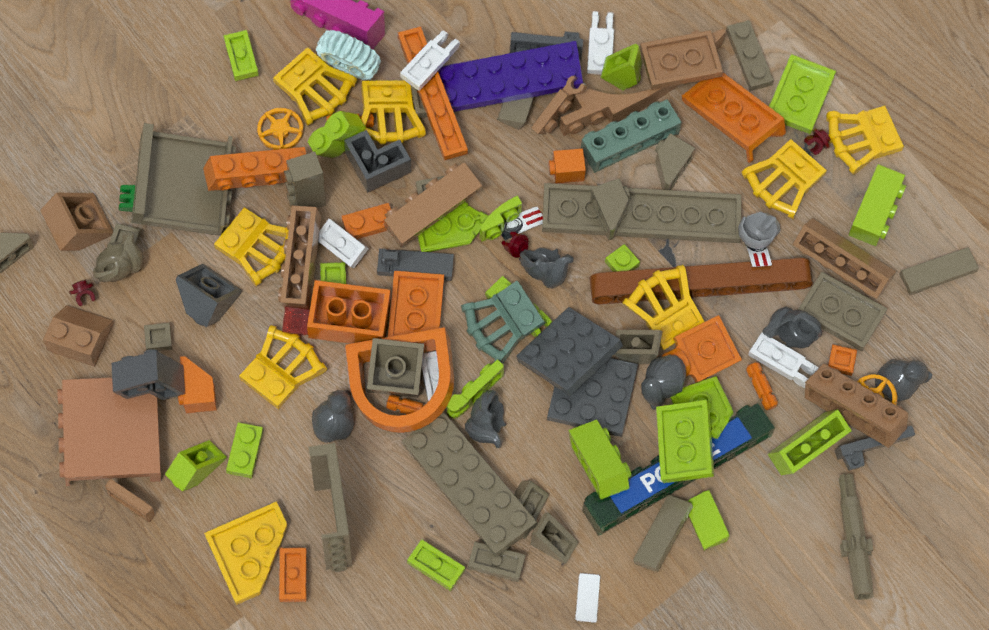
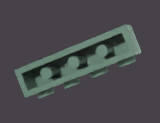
[581,99,682,173]

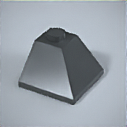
[176,264,242,327]

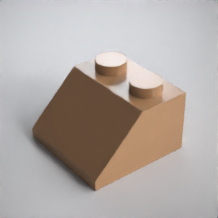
[40,192,113,251]
[43,305,114,367]

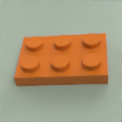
[388,271,444,337]

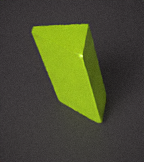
[687,490,729,550]

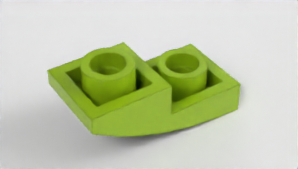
[480,195,522,242]

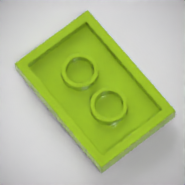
[769,54,836,135]
[656,400,714,483]

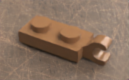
[531,75,587,134]

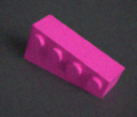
[290,0,385,49]

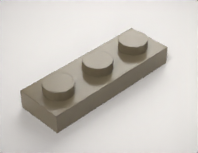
[726,20,774,91]

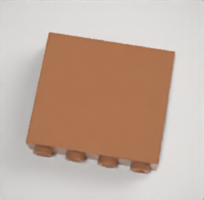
[57,378,161,486]

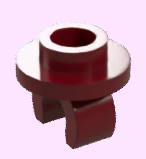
[804,128,831,155]
[501,231,529,258]
[69,279,95,306]

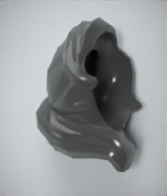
[519,248,574,289]
[762,306,822,348]
[641,354,686,410]
[875,359,932,402]
[312,390,354,443]
[465,390,506,448]

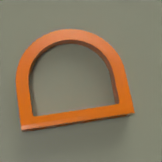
[345,327,454,433]

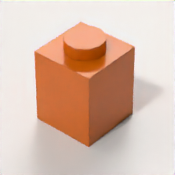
[548,148,586,184]

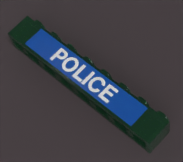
[582,403,775,536]

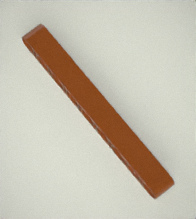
[589,258,813,305]

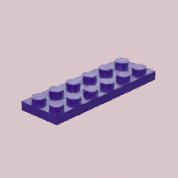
[438,41,584,112]

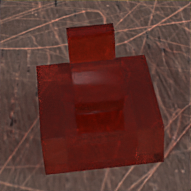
[282,306,310,335]

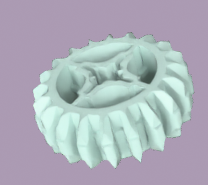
[316,30,381,80]

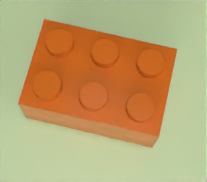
[307,280,391,344]

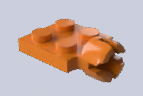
[661,315,742,383]

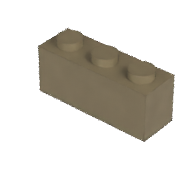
[284,152,326,208]

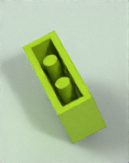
[848,164,906,246]
[767,409,852,475]
[569,420,631,499]

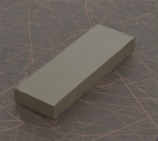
[900,247,979,295]
[633,495,693,573]

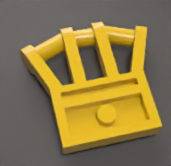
[273,47,357,126]
[361,80,426,144]
[826,106,904,175]
[741,139,827,219]
[214,207,289,286]
[622,265,705,350]
[239,325,327,410]

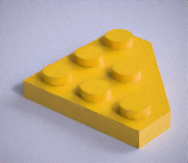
[204,501,288,605]

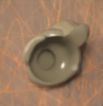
[93,232,143,282]

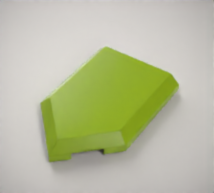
[417,202,488,252]
[670,376,734,439]

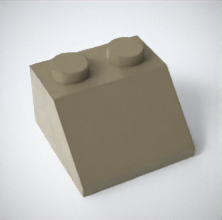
[367,338,424,398]

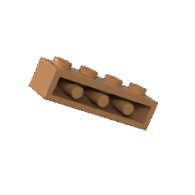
[383,162,482,248]
[278,206,321,312]
[792,218,897,299]
[805,364,908,448]

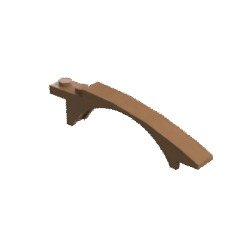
[559,29,726,136]

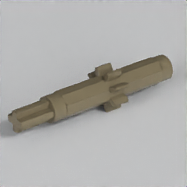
[839,474,874,600]

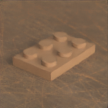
[640,30,723,90]

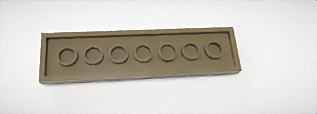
[542,183,741,243]

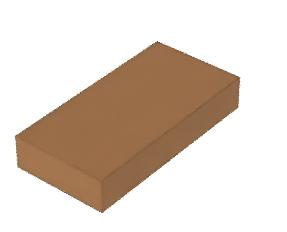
[105,479,155,522]

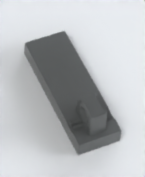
[510,31,583,61]
[377,249,454,281]
[834,425,915,471]

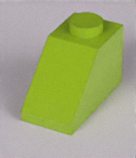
[600,43,643,91]
[165,440,227,492]

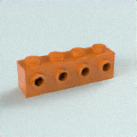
[203,147,306,191]

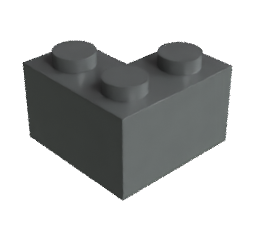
[344,130,411,193]
[111,350,185,400]

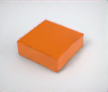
[828,344,857,376]

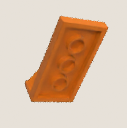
[682,73,786,163]

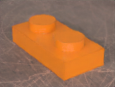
[341,203,391,239]
[279,548,307,602]

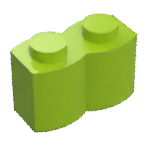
[308,111,366,158]

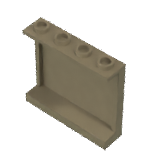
[131,123,236,236]
[309,443,352,572]

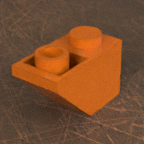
[178,356,217,414]

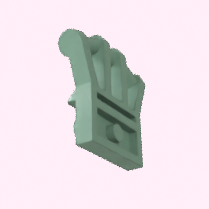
[461,281,546,364]

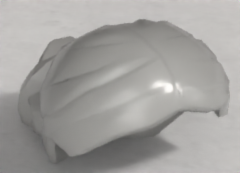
[738,212,780,249]

